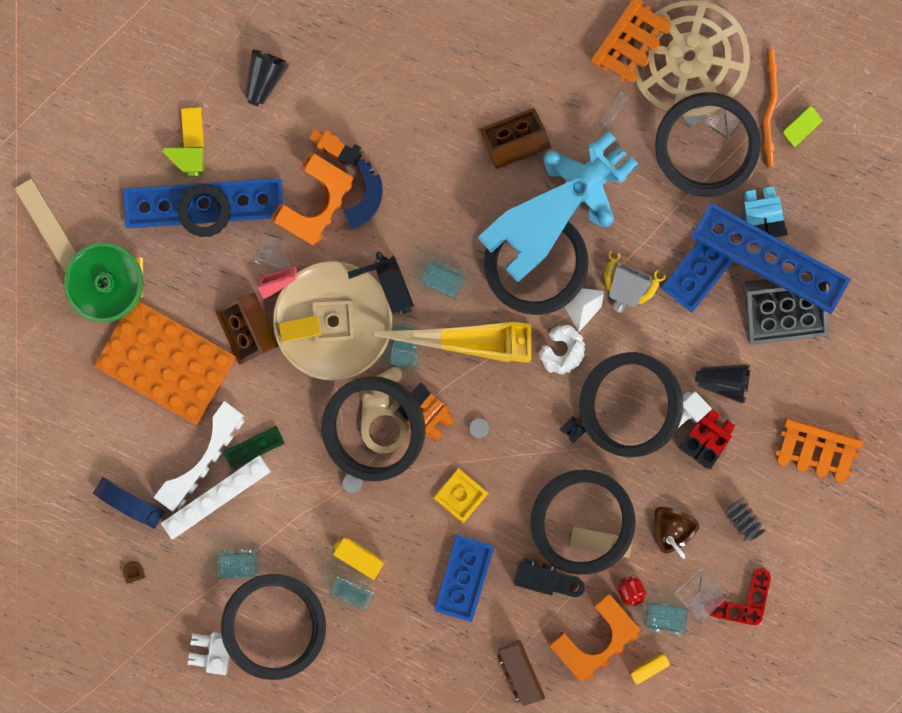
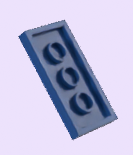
[661,229,733,313]
[434,535,494,622]

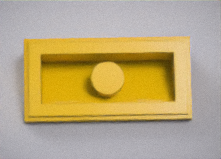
[279,315,322,343]
[629,652,670,684]

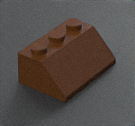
[480,108,551,169]
[215,292,279,365]
[497,640,546,706]

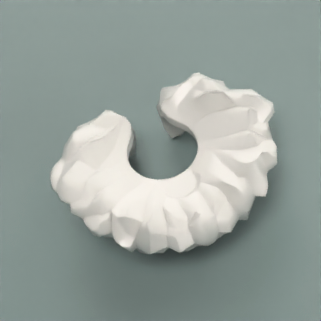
[538,325,585,375]

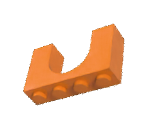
[270,152,353,246]
[549,593,640,682]

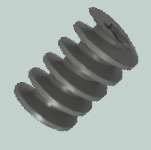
[725,497,766,541]

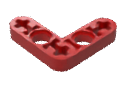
[705,568,771,625]

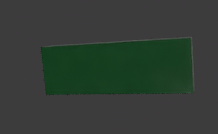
[223,426,285,469]

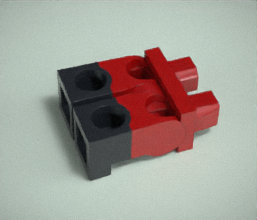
[678,409,735,470]

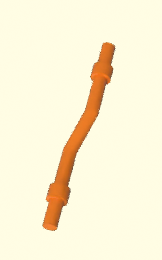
[763,49,778,168]

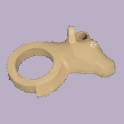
[357,366,411,454]

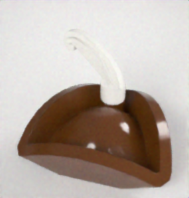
[654,507,699,559]

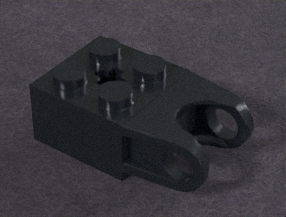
[513,558,585,597]

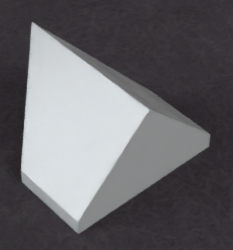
[565,289,604,333]

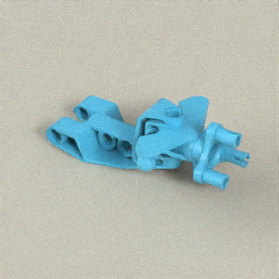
[478,130,639,282]

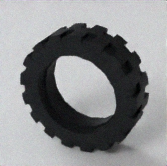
[177,184,231,237]

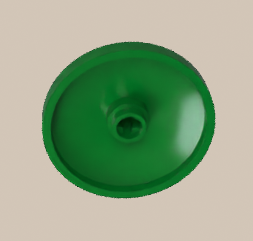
[64,243,144,322]

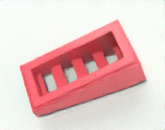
[258,266,298,299]

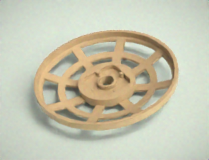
[633,0,750,117]

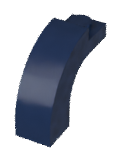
[344,159,383,231]
[93,476,164,529]

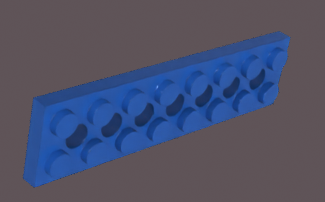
[123,178,283,229]
[691,203,851,314]

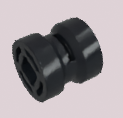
[559,416,586,443]

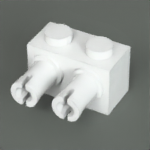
[678,391,711,428]
[188,631,230,675]

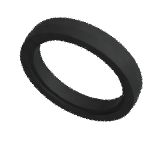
[655,92,761,197]
[484,221,589,315]
[579,352,683,458]
[321,376,426,481]
[531,469,636,575]
[221,574,326,680]

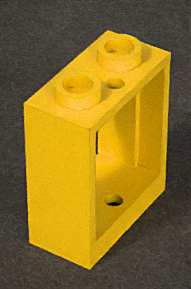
[332,536,385,580]

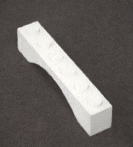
[154,401,245,512]
[161,455,272,540]

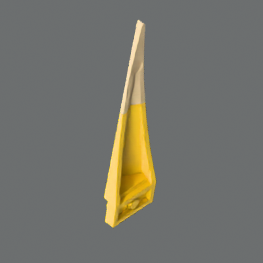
[372,322,531,363]

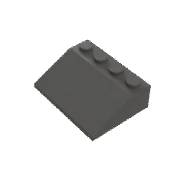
[743,274,829,345]

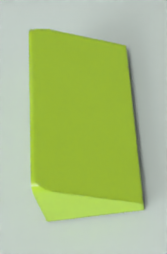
[781,106,823,148]

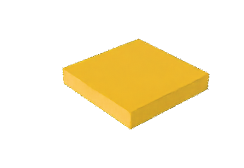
[433,468,488,523]

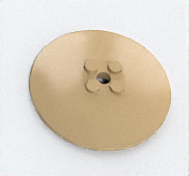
[273,262,392,380]

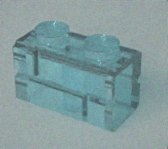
[420,259,466,299]
[217,549,259,579]
[330,575,374,611]
[644,602,689,636]

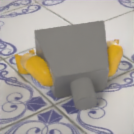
[604,251,666,313]

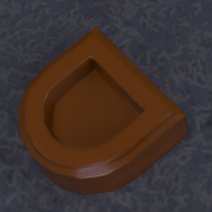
[123,561,146,584]

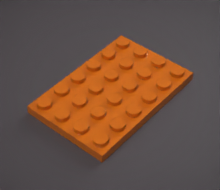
[94,301,236,425]

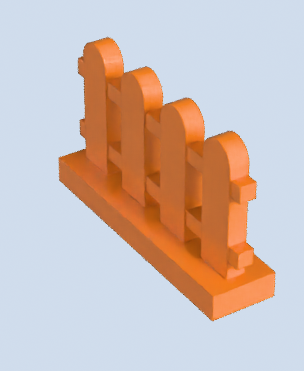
[591,0,671,83]
[775,417,864,483]

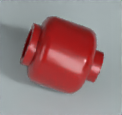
[617,576,647,607]

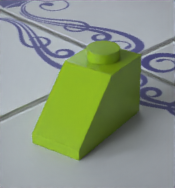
[163,148,204,177]

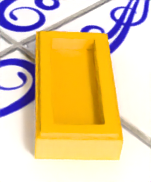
[181,107,204,148]

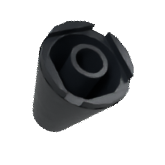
[245,49,290,106]
[695,364,750,404]

